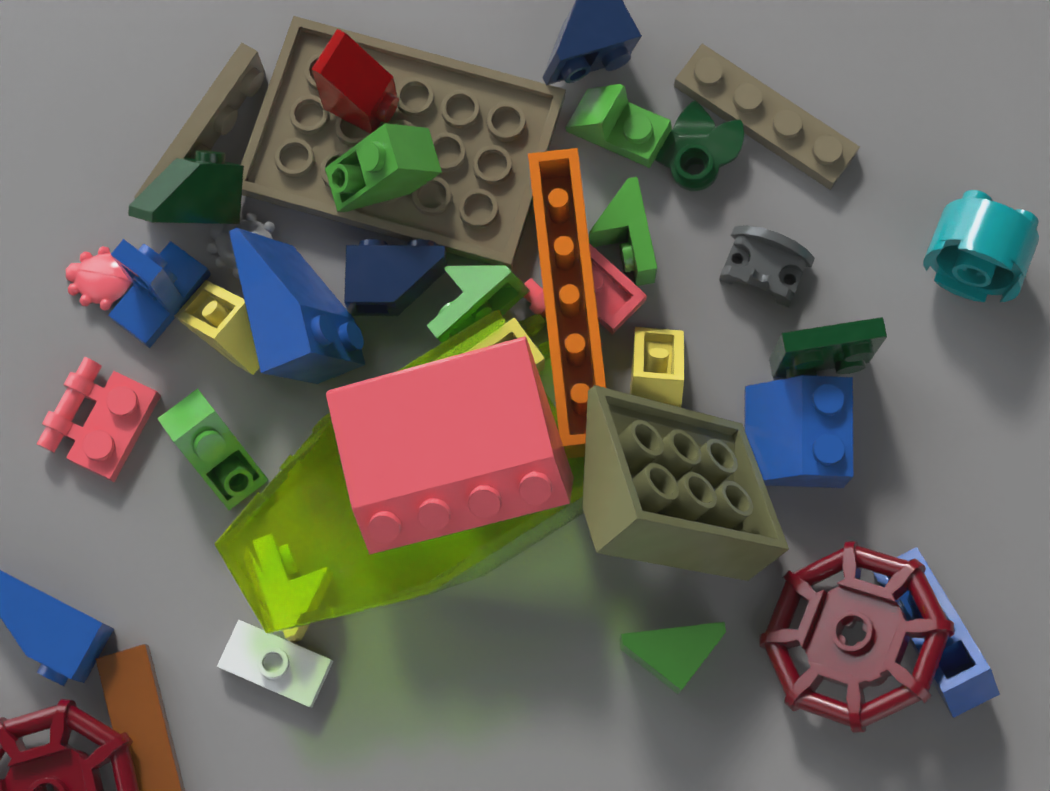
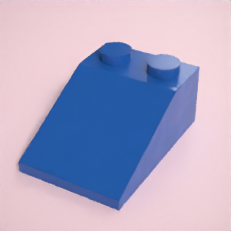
[229,228,366,384]

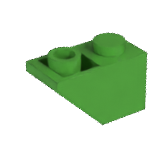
[325,123,442,212]
[157,388,269,510]

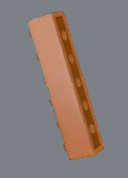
[528,148,606,458]

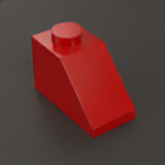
[312,29,399,134]

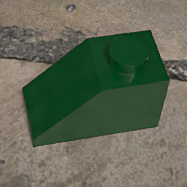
[128,150,244,224]

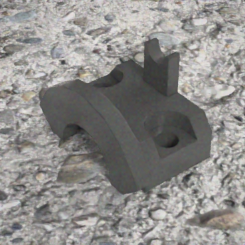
[719,225,815,308]

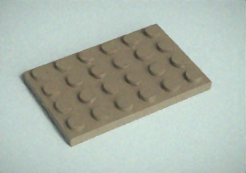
[241,16,566,270]

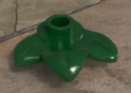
[655,101,744,191]

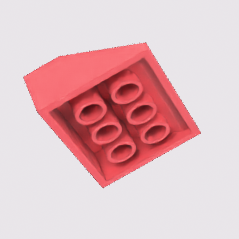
[326,336,574,555]

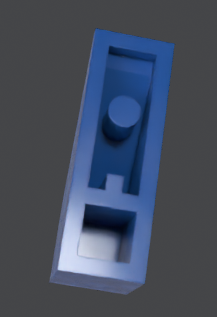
[873,547,1000,718]
[0,570,114,686]

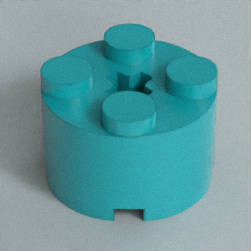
[923,190,1039,303]

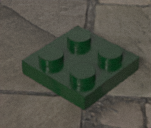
[769,317,887,378]

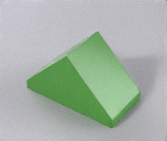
[619,622,726,694]

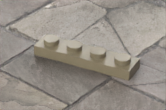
[134,42,265,199]
[674,43,860,190]

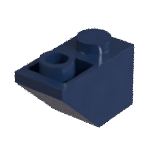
[542,0,642,86]
[344,239,447,316]

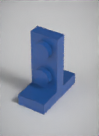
[108,239,211,348]

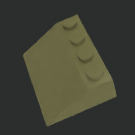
[582,385,789,581]

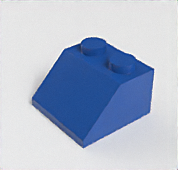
[744,375,854,488]

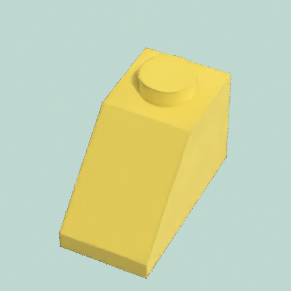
[174,280,260,375]
[630,327,684,407]

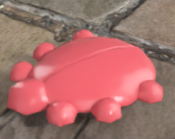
[65,246,131,311]

